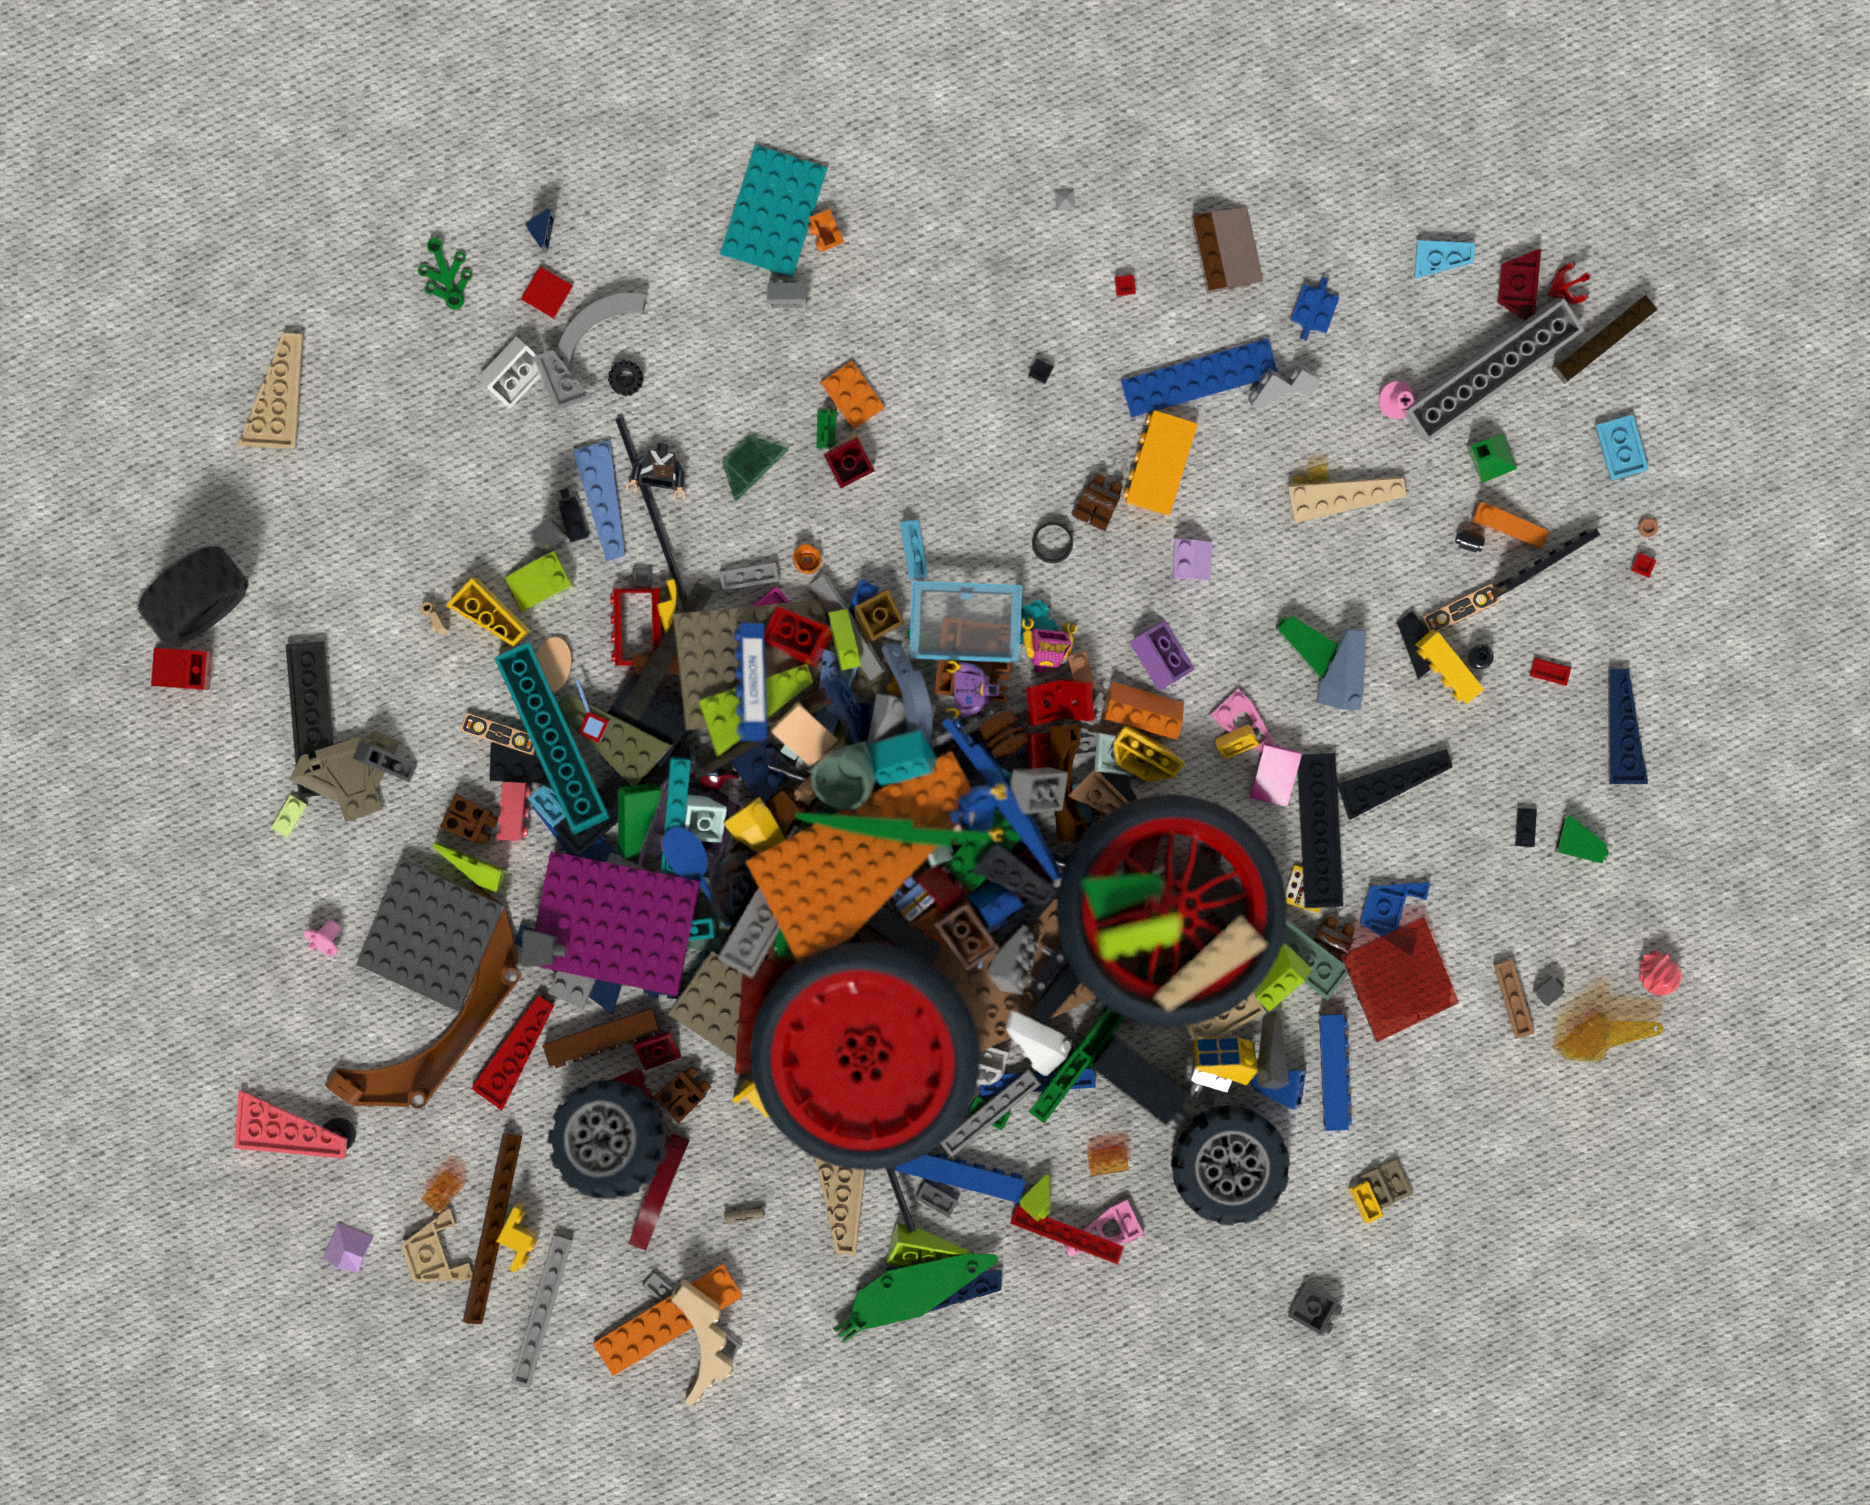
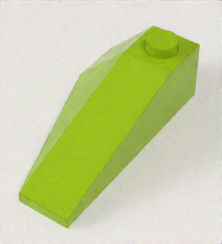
[432,842,508,894]

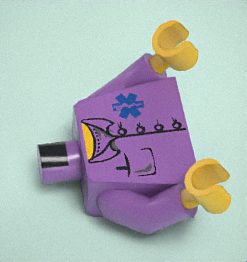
[946,660,999,720]

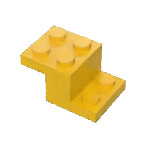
[497,1202,538,1273]

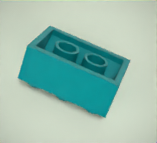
[869,729,937,787]

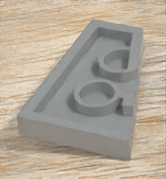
[534,350,592,411]

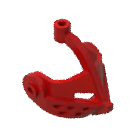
[1547,263,1590,304]

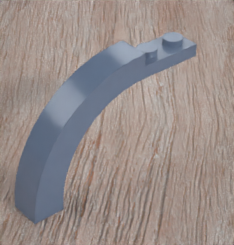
[881,643,932,746]

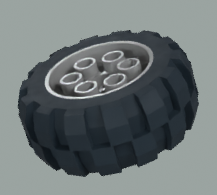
[548,1080,668,1199]
[1171,1105,1290,1226]

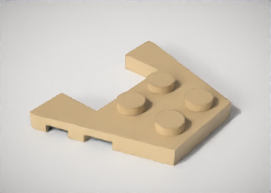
[401,1208,472,1282]

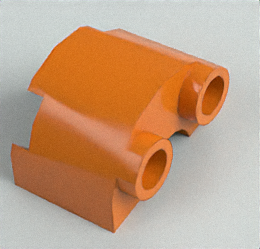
[808,209,845,253]

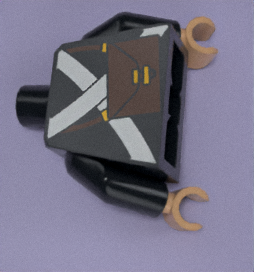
[626,443,685,500]

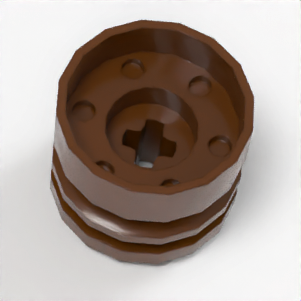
[978,710,1029,759]

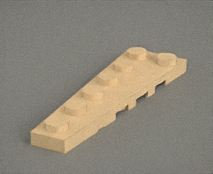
[1287,476,1407,523]
[1154,917,1267,1011]

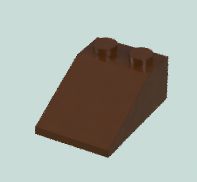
[934,897,1000,970]

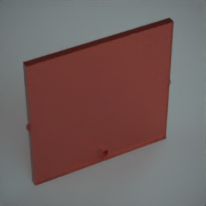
[1341,917,1459,1042]

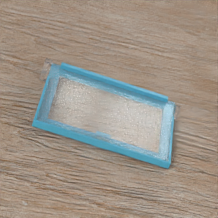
[905,581,1026,663]

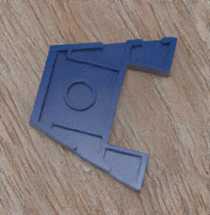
[1360,882,1431,956]

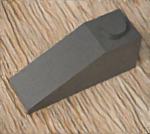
[353,741,417,783]

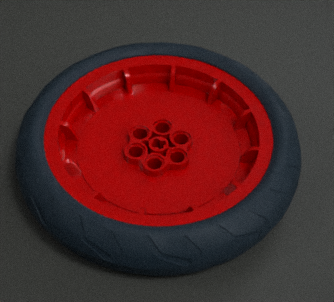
[750,942,980,1170]

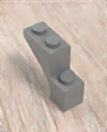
[1248,364,1321,409]

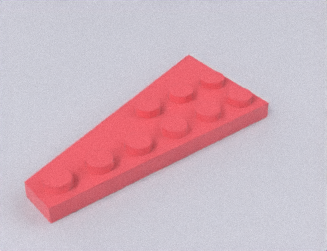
[234,1090,347,1159]

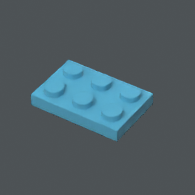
[1595,415,1649,481]

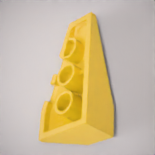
[723,797,786,854]

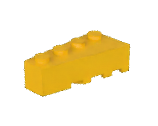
[446,578,531,646]

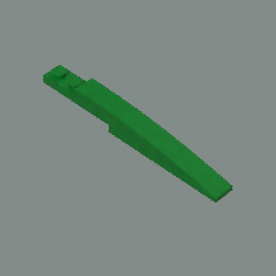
[796,813,991,848]
[1028,958,1161,1124]

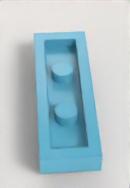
[900,520,928,579]

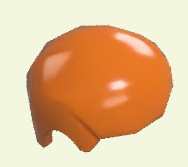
[792,543,822,574]

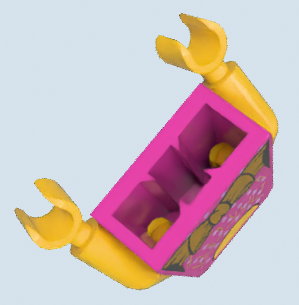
[1021,618,1077,673]

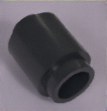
[1455,530,1485,553]

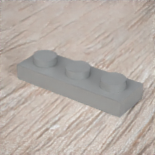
[719,562,779,591]

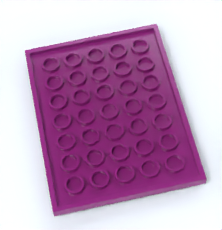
[534,851,701,996]

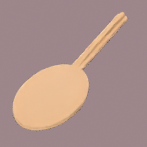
[536,637,572,693]

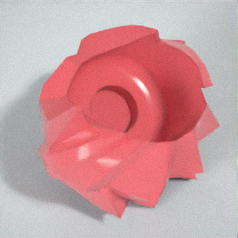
[1639,950,1682,995]

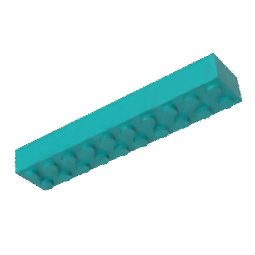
[494,642,610,834]

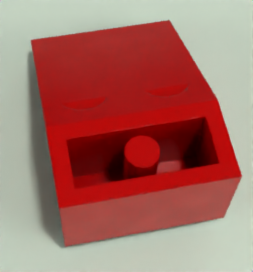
[151,648,212,690]

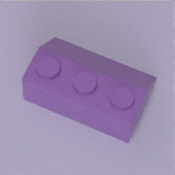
[1129,620,1195,691]

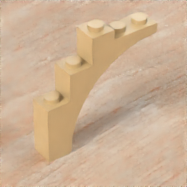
[671,1279,733,1406]

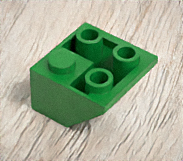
[1467,434,1517,483]

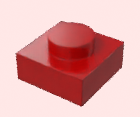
[1114,275,1136,297]
[1630,553,1657,578]

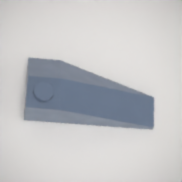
[1316,629,1365,710]

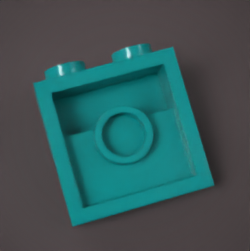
[1005,599,1058,651]

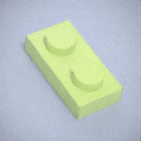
[271,795,308,838]

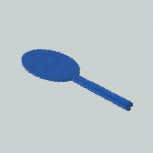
[663,827,731,928]

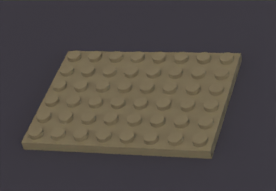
[673,600,830,730]

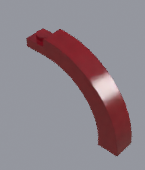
[628,1133,690,1251]

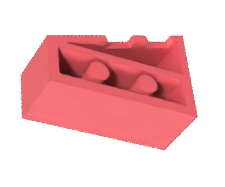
[496,782,531,841]

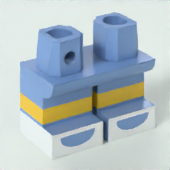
[891,876,934,923]

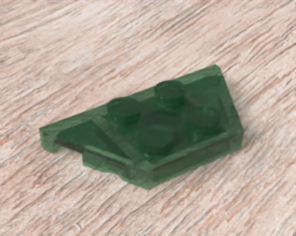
[722,435,789,502]

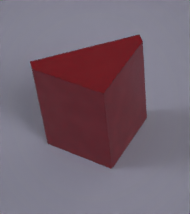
[633,1030,682,1070]

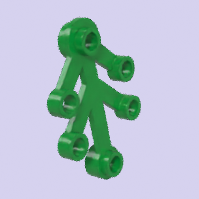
[418,238,473,310]

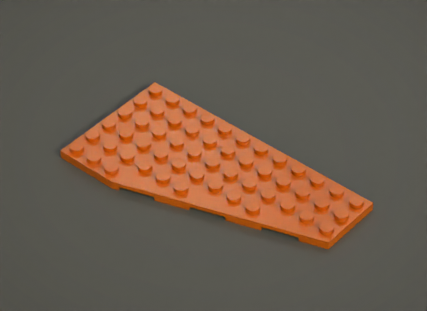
[746,752,971,962]

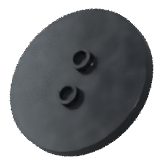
[710,849,759,926]

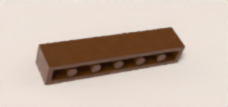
[542,1008,661,1069]

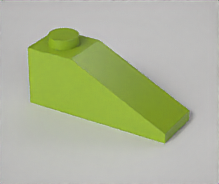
[828,609,861,670]

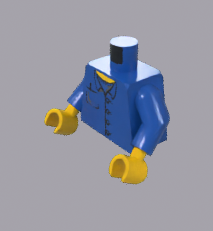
[951,784,1006,842]

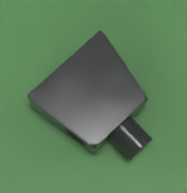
[521,930,567,967]

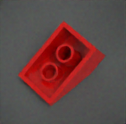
[764,606,832,667]

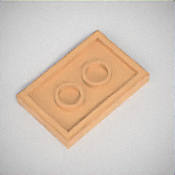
[770,703,838,767]

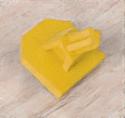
[732,1079,769,1117]

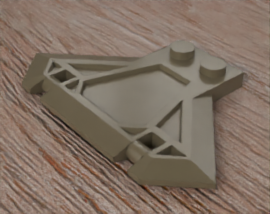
[290,731,400,822]

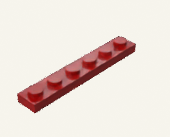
[1010,1206,1125,1265]

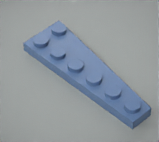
[573,440,625,561]

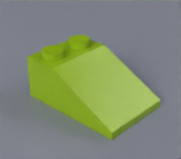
[505,551,573,612]

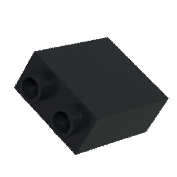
[1089,1034,1193,1127]

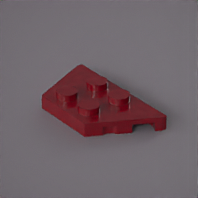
[1497,249,1542,320]

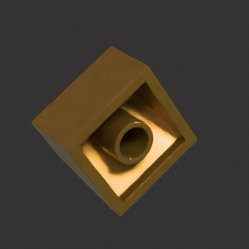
[854,589,905,641]

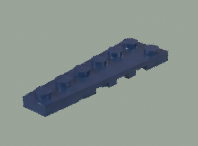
[1608,669,1648,784]
[825,674,879,787]

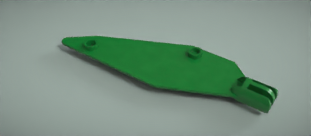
[833,1253,998,1343]

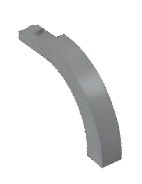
[556,293,647,372]

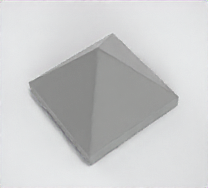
[1055,190,1075,211]

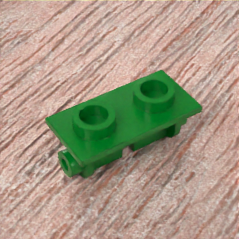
[816,409,837,449]

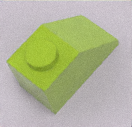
[1020,1174,1051,1221]

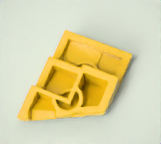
[657,579,676,641]

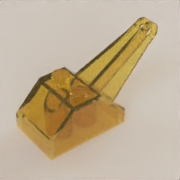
[1553,1011,1663,1062]

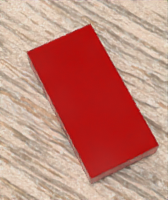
[1529,658,1572,686]

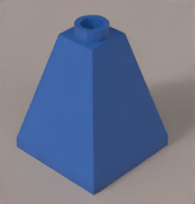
[1251,1069,1306,1110]

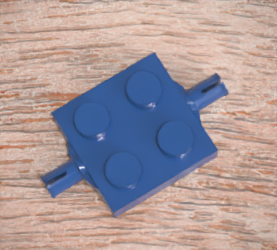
[1290,277,1340,341]

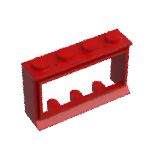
[610,588,662,666]

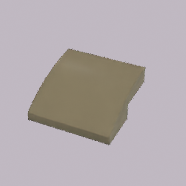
[1361,1158,1413,1209]

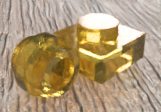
[1292,463,1330,484]

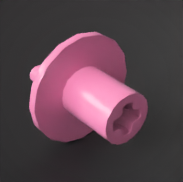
[1378,381,1415,419]
[304,920,341,957]

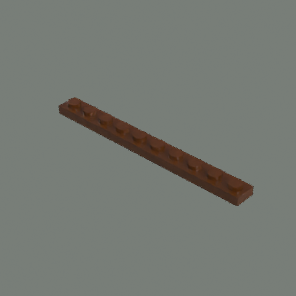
[462,1133,522,1324]

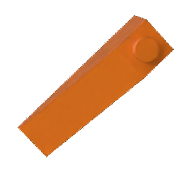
[1471,502,1549,549]

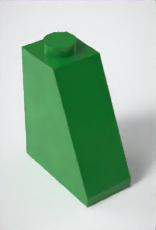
[1555,815,1609,864]

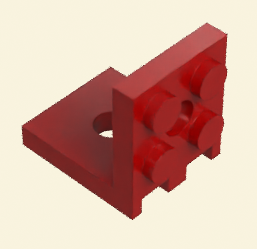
[1026,678,1095,725]

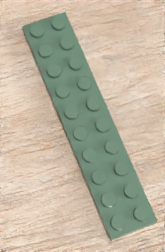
[1176,852,1351,1000]

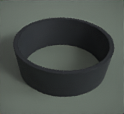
[1032,522,1073,564]

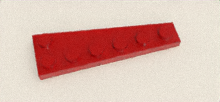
[471,995,554,1111]

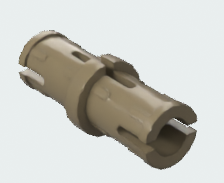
[724,1206,764,1224]

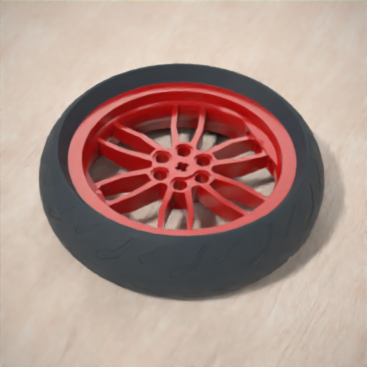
[1056,794,1287,1026]

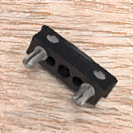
[1027,945,1068,999]

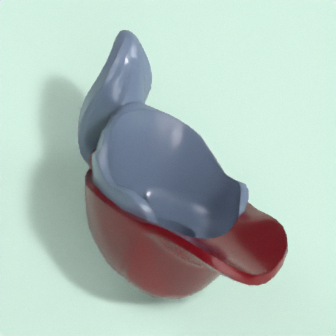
[689,749,739,790]

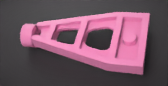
[1210,688,1276,753]
[1064,1199,1144,1257]

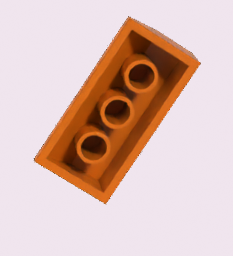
[1100,681,1184,740]

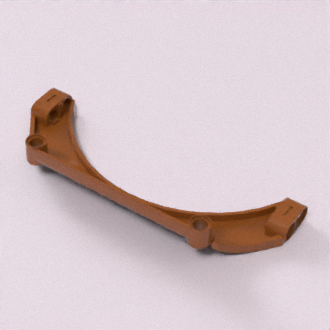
[325,885,522,1109]

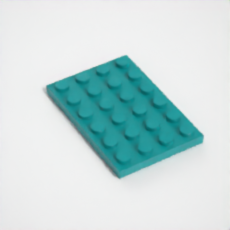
[720,145,828,278]

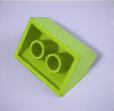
[1254,943,1313,1012]

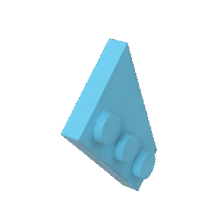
[1414,240,1475,279]

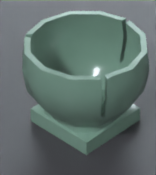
[811,742,876,810]

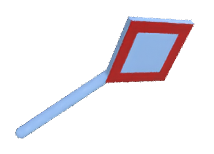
[576,679,610,743]

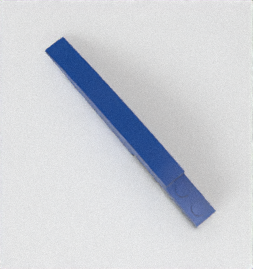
[942,717,1062,881]

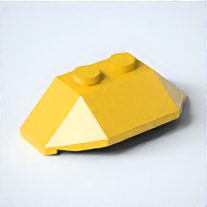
[1113,726,1185,782]

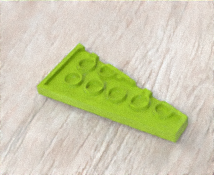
[698,664,813,756]

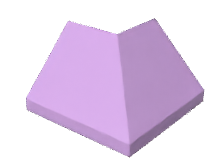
[323,1223,373,1273]

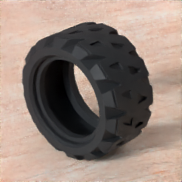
[137,546,249,645]

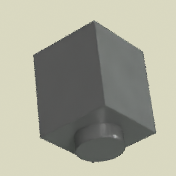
[1533,976,1565,1007]

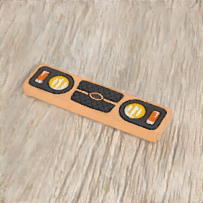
[1422,584,1500,632]
[460,713,535,755]

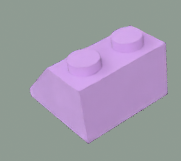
[1172,539,1212,580]

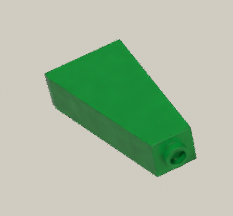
[1276,616,1338,680]
[618,783,661,860]
[1081,874,1164,918]

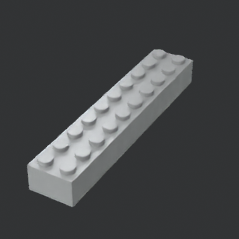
[1401,298,1585,442]

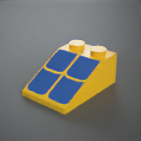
[1193,1037,1258,1085]

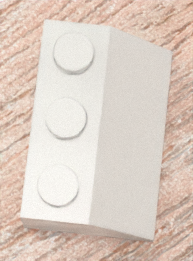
[477,336,541,409]

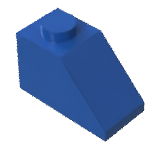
[848,580,879,620]

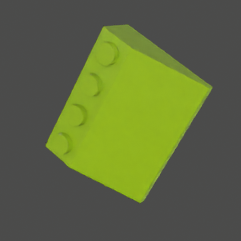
[1095,915,1180,960]

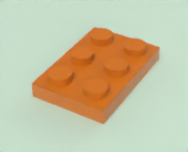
[821,361,885,430]

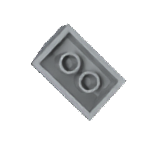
[1011,768,1068,814]

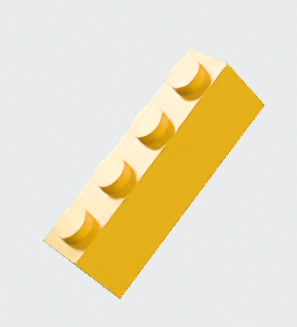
[1415,629,1484,704]

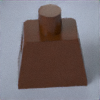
[765,788,809,834]

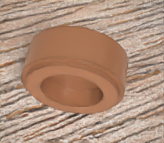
[1638,518,1658,537]

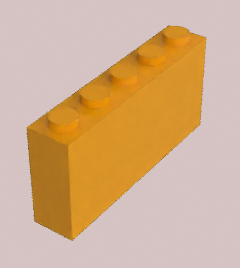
[1123,410,1198,517]

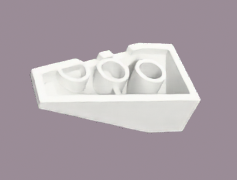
[1006,1011,1072,1076]

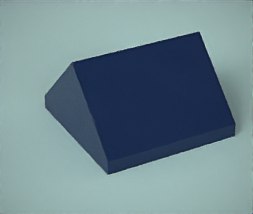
[525,209,555,253]

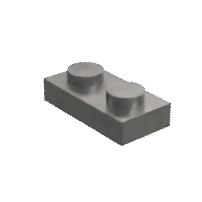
[916,1181,959,1218]

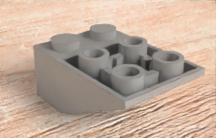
[988,926,1039,994]

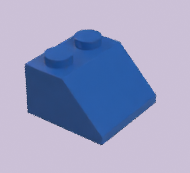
[967,881,1023,929]

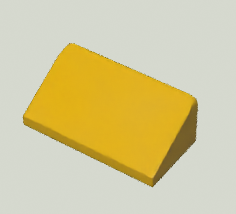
[1215,724,1259,760]
[1348,1181,1384,1224]

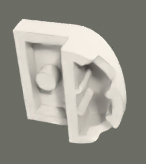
[977,1047,1010,1085]

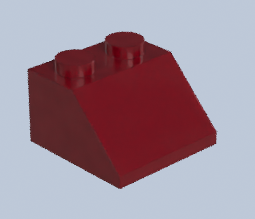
[823,437,875,489]
[916,865,965,909]

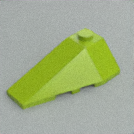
[886,1223,971,1267]

